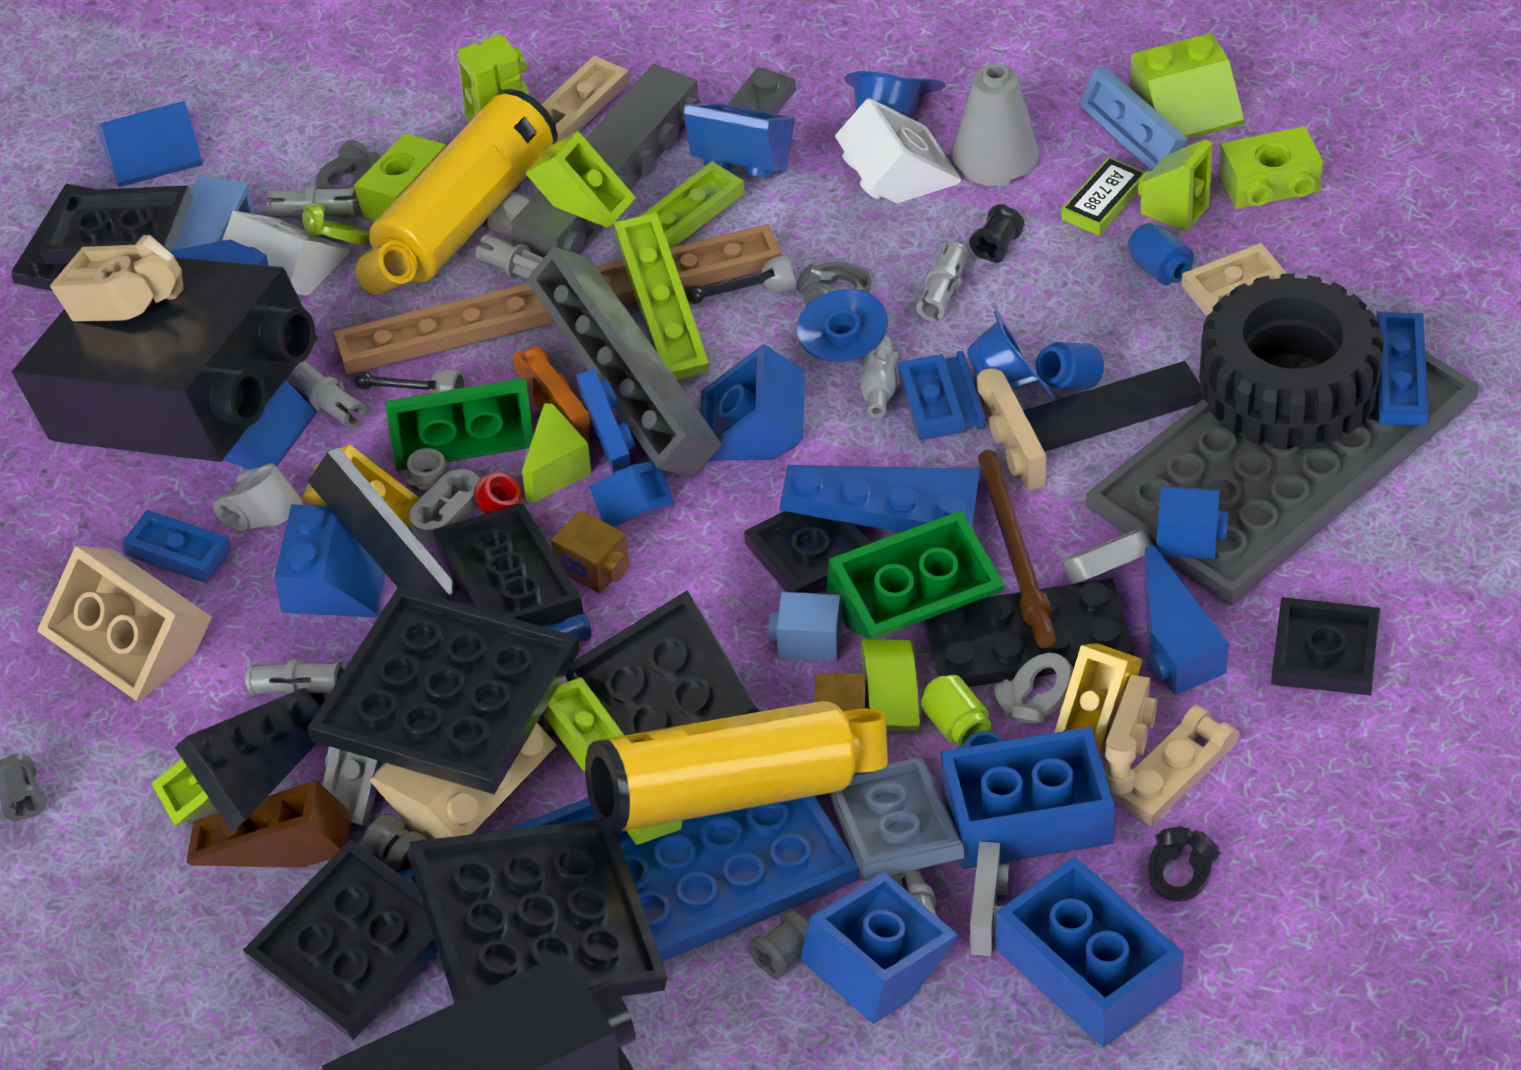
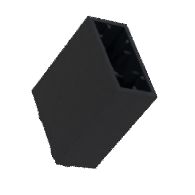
[11,257,318,462]
[322,952,636,1070]

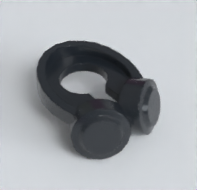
[1148,826,1222,902]

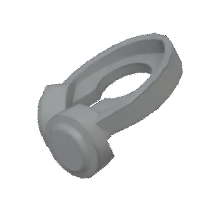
[995,653,1074,725]

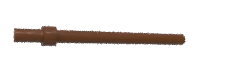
[978,450,1056,648]

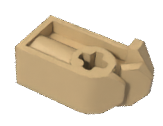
[50,235,183,321]

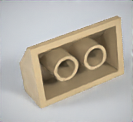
[37,546,212,701]
[368,723,557,839]

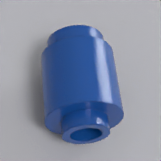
[1128,223,1194,286]
[1036,342,1104,390]

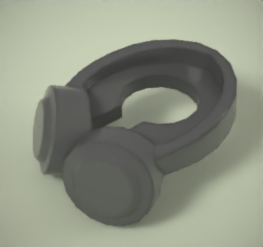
[315,140,380,189]
[797,262,871,306]

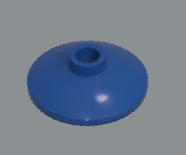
[797,289,888,362]

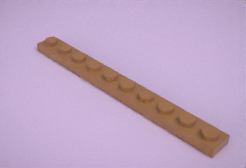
[333,224,782,375]

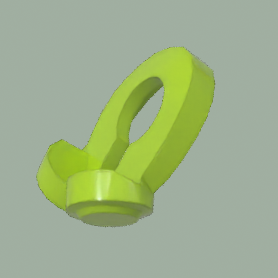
[302,203,370,246]

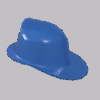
[844,71,946,118]
[967,310,1056,401]

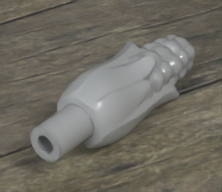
[860,336,898,418]

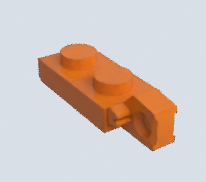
[513,345,593,446]

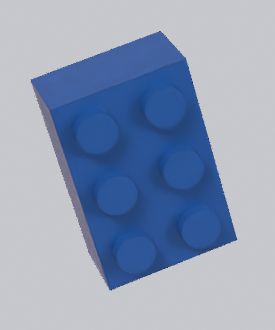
[941,727,1115,869]
[996,856,1184,1047]

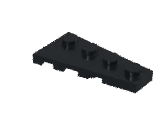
[175,688,320,831]

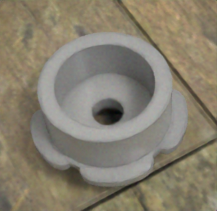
[404,448,451,491]

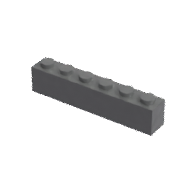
[511,64,701,257]
[526,246,722,478]

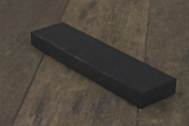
[1023,361,1203,452]
[307,447,460,601]

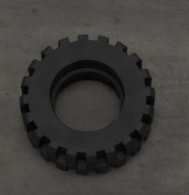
[1199,273,1384,450]

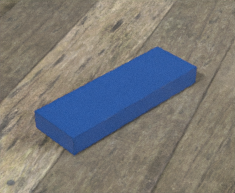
[1376,312,1428,426]

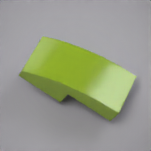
[860,639,920,732]

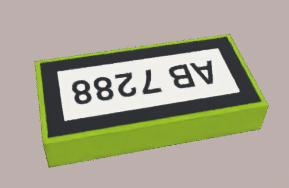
[1062,157,1145,236]

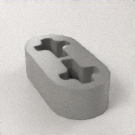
[409,469,480,544]
[1062,527,1153,584]

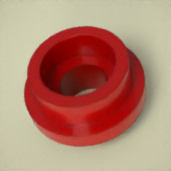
[474,472,520,514]

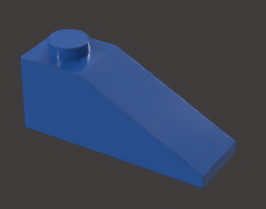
[1143,545,1229,695]

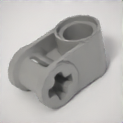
[213,463,303,532]

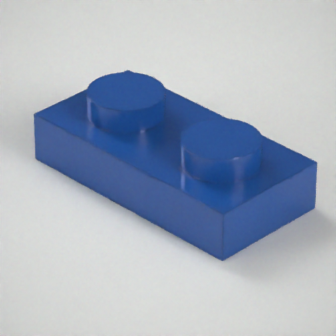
[122,510,231,583]

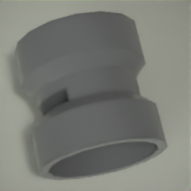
[361,814,428,873]

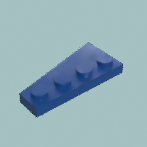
[779,465,980,532]

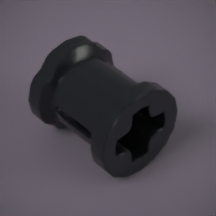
[969,204,1025,263]

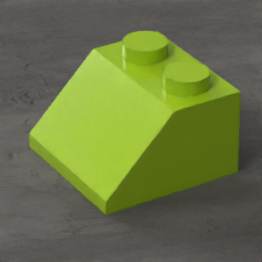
[1130,33,1244,139]

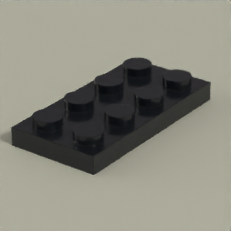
[433,503,584,626]
[923,578,1135,687]

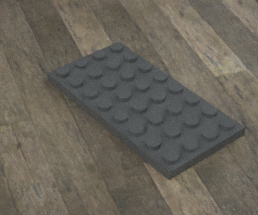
[1086,352,1479,605]

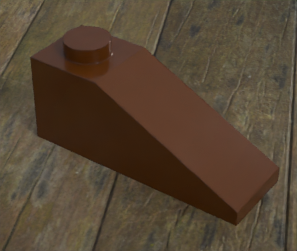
[186,780,352,867]

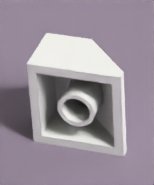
[835,98,962,203]
[222,211,350,296]

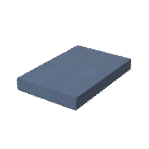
[827,757,964,881]

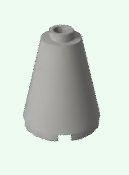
[952,63,1039,186]

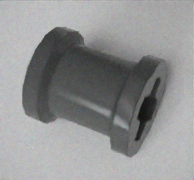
[0,754,47,821]
[748,910,809,979]

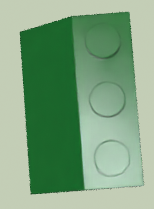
[384,378,533,471]
[827,510,1004,640]

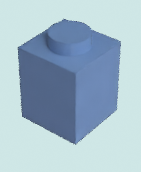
[769,592,841,662]

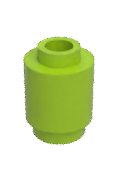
[921,675,991,746]

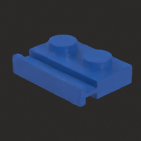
[898,351,985,440]
[576,368,635,474]

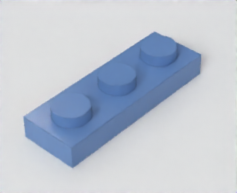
[1079,68,1188,171]

